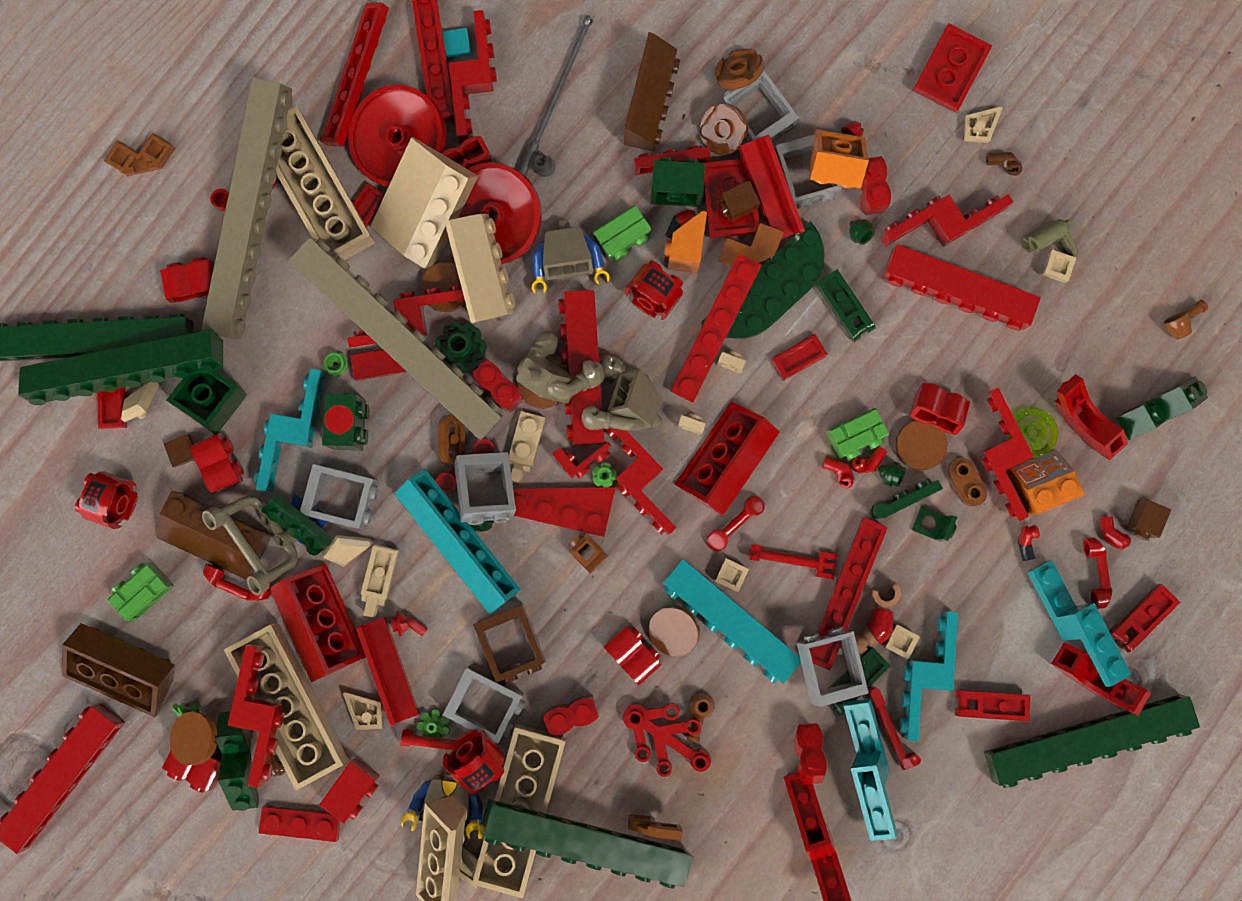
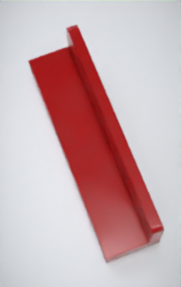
[738,135,805,239]
[356,617,420,726]

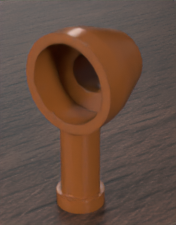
[1162,300,1208,339]
[687,692,715,743]

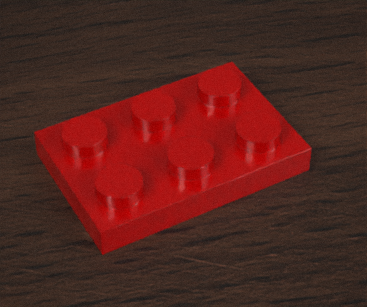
[912,23,993,113]
[704,159,759,239]

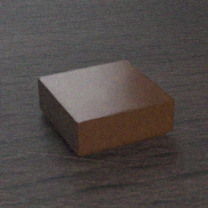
[164,434,194,468]

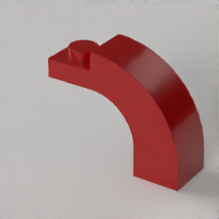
[1054,374,1128,460]
[1051,642,1151,716]

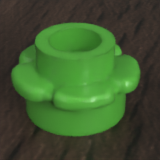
[323,352,348,377]
[592,462,617,487]

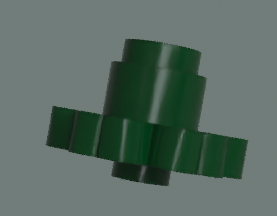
[436,322,487,374]

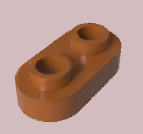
[438,414,465,465]
[947,458,987,506]

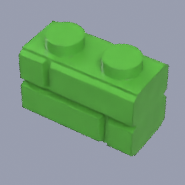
[593,205,652,262]
[826,408,889,461]
[108,563,174,622]

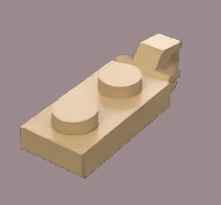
[509,411,546,483]
[361,544,400,618]

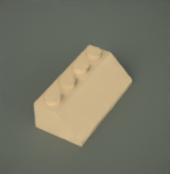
[444,214,515,323]
[416,796,467,901]

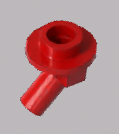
[392,610,428,636]

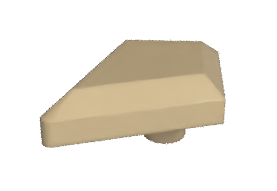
[964,107,1003,143]
[121,382,160,422]
[322,535,374,567]
[343,692,383,730]

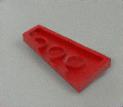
[513,487,616,537]

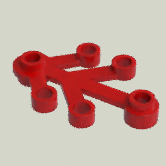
[623,703,711,777]

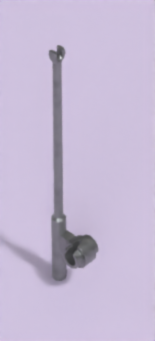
[518,15,593,177]

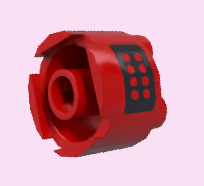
[624,260,683,320]
[75,471,138,529]
[443,729,504,795]

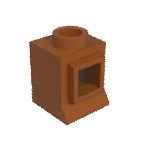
[569,534,608,574]

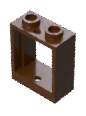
[473,604,546,685]

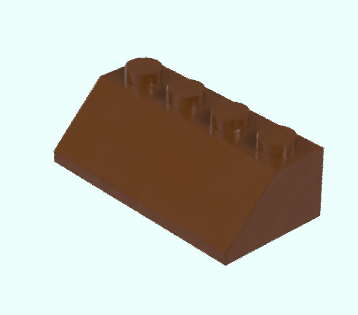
[624,32,680,152]
[157,491,272,580]
[62,623,175,717]

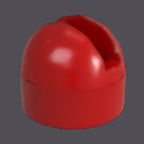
[841,121,864,137]

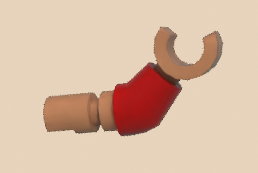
[840,582,901,655]

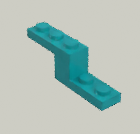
[254,369,326,493]
[1027,560,1131,687]
[899,610,958,741]
[844,698,898,841]

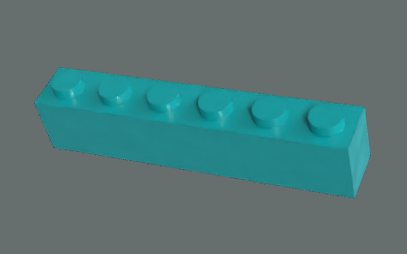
[395,469,521,615]
[662,559,801,684]

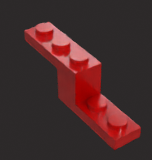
[449,10,497,144]
[880,194,1014,247]
[347,284,465,348]
[981,387,1034,522]
[604,427,677,535]
[228,644,284,788]
[783,772,852,901]

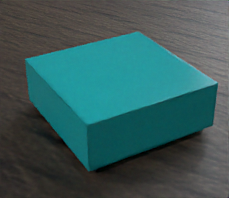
[442,28,472,59]

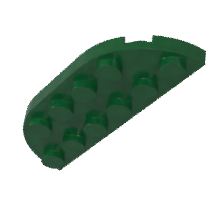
[700,221,824,339]

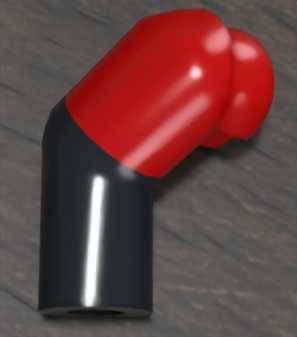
[665,209,697,239]
[1018,525,1040,561]

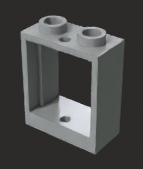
[722,71,799,143]
[775,134,842,210]
[454,452,516,525]
[300,464,379,530]
[796,627,868,707]
[443,666,525,744]

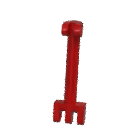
[749,544,837,580]
[867,685,921,770]
[400,729,455,750]

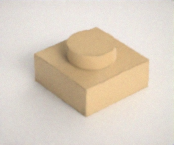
[1042,250,1076,283]
[717,350,746,374]
[677,413,706,435]
[714,558,749,592]
[884,624,920,660]

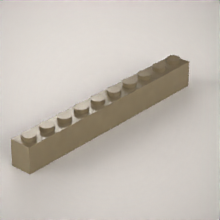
[201,77,293,339]
[288,237,503,440]

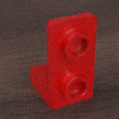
[552,442,611,479]

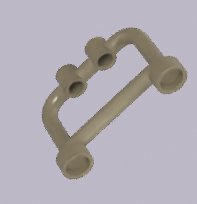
[202,496,298,595]

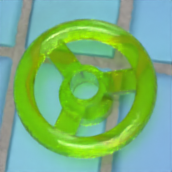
[1008,408,1058,458]

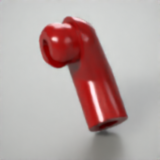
[851,446,887,474]
[822,456,855,489]
[1100,516,1131,549]

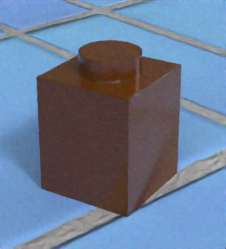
[718,181,760,223]
[1127,499,1172,541]

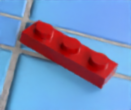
[634,145,710,176]
[258,805,341,842]

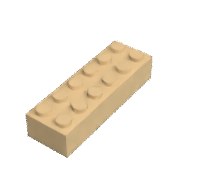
[276,106,375,260]
[224,623,349,791]
[472,724,567,898]

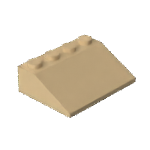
[370,137,478,268]

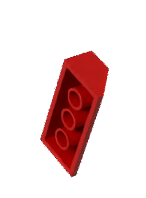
[674,401,780,516]
[269,563,366,683]

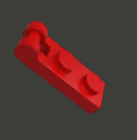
[1109,584,1181,653]
[955,689,1031,722]

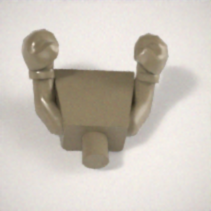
[516,332,604,403]
[582,355,662,432]

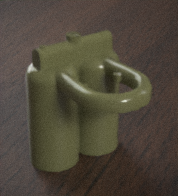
[1021,219,1078,257]

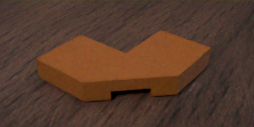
[104,133,176,177]
[718,222,784,267]
[628,814,683,841]

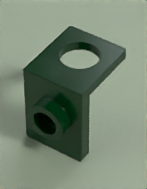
[912,507,957,542]

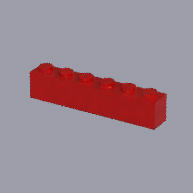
[882,244,1041,331]
[558,290,605,446]
[0,704,125,854]

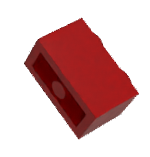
[319,758,379,824]

